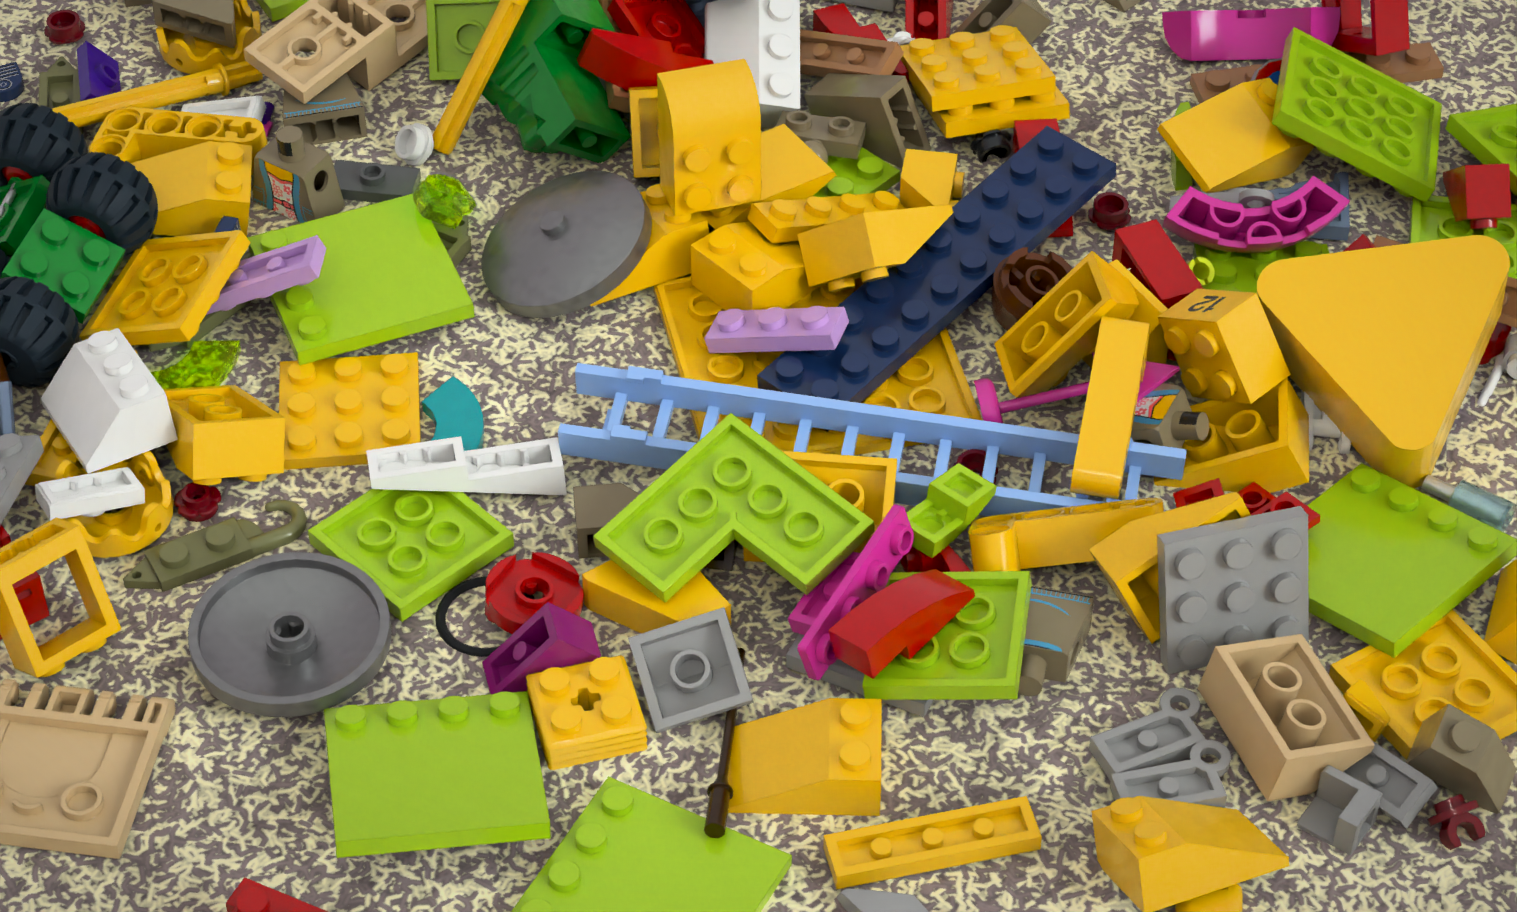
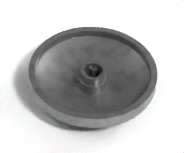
[481,171,652,318]
[188,552,391,717]

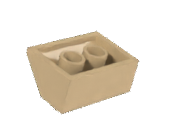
[1197,634,1375,802]

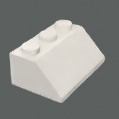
[704,0,800,129]
[41,328,178,474]

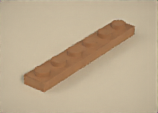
[1190,42,1444,104]

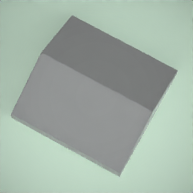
[628,607,754,733]

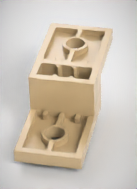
[244,0,428,104]

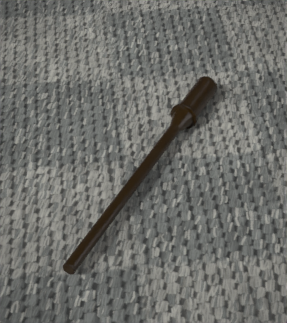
[704,648,745,838]

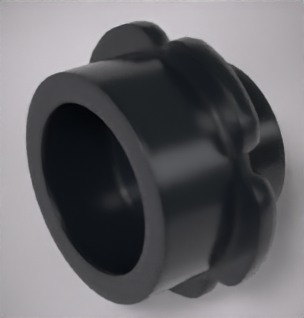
[970,129,1012,163]

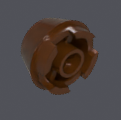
[991,247,1073,331]

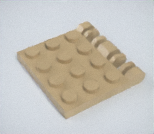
[0,679,175,859]

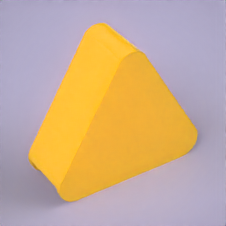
[1257,235,1510,488]

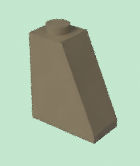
[152,0,237,48]
[804,73,931,169]

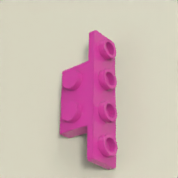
[787,504,914,681]

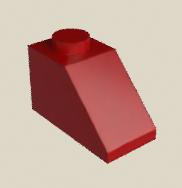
[1443,164,1511,229]

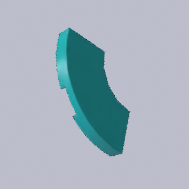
[422,376,484,451]

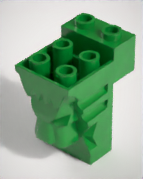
[482,0,631,163]

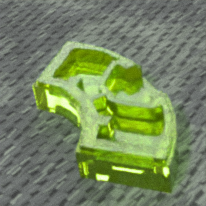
[413,174,476,229]
[151,340,241,389]

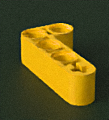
[89,107,268,175]
[1070,316,1150,499]
[968,498,1164,572]

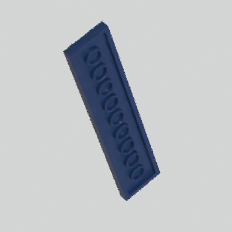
[757,126,1116,432]

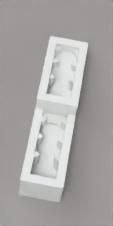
[366,436,567,496]

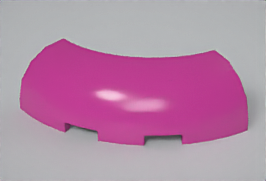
[1162,7,1340,61]
[1162,176,1350,253]

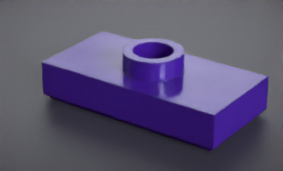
[77,41,121,101]

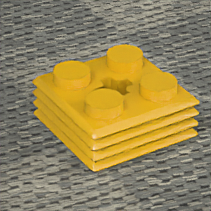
[526,655,648,770]

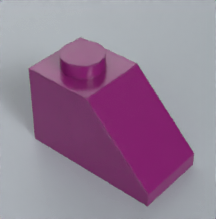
[482,602,601,694]

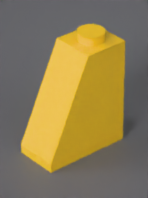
[582,560,731,633]

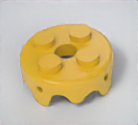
[156,0,262,74]
[55,451,174,558]

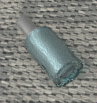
[1422,475,1517,532]

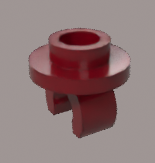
[1427,794,1485,850]

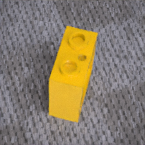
[0,517,122,678]

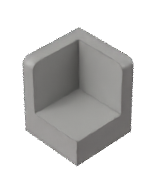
[1297,765,1382,856]

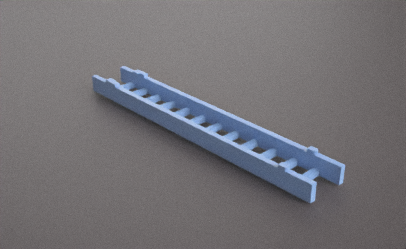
[558,363,1187,516]

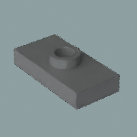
[334,160,421,203]

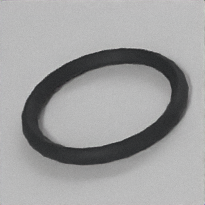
[435,576,535,657]

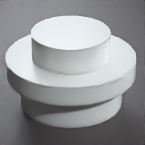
[395,123,434,166]

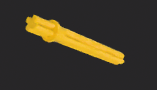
[432,0,529,155]
[52,61,263,128]

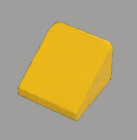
[1343,678,1391,742]

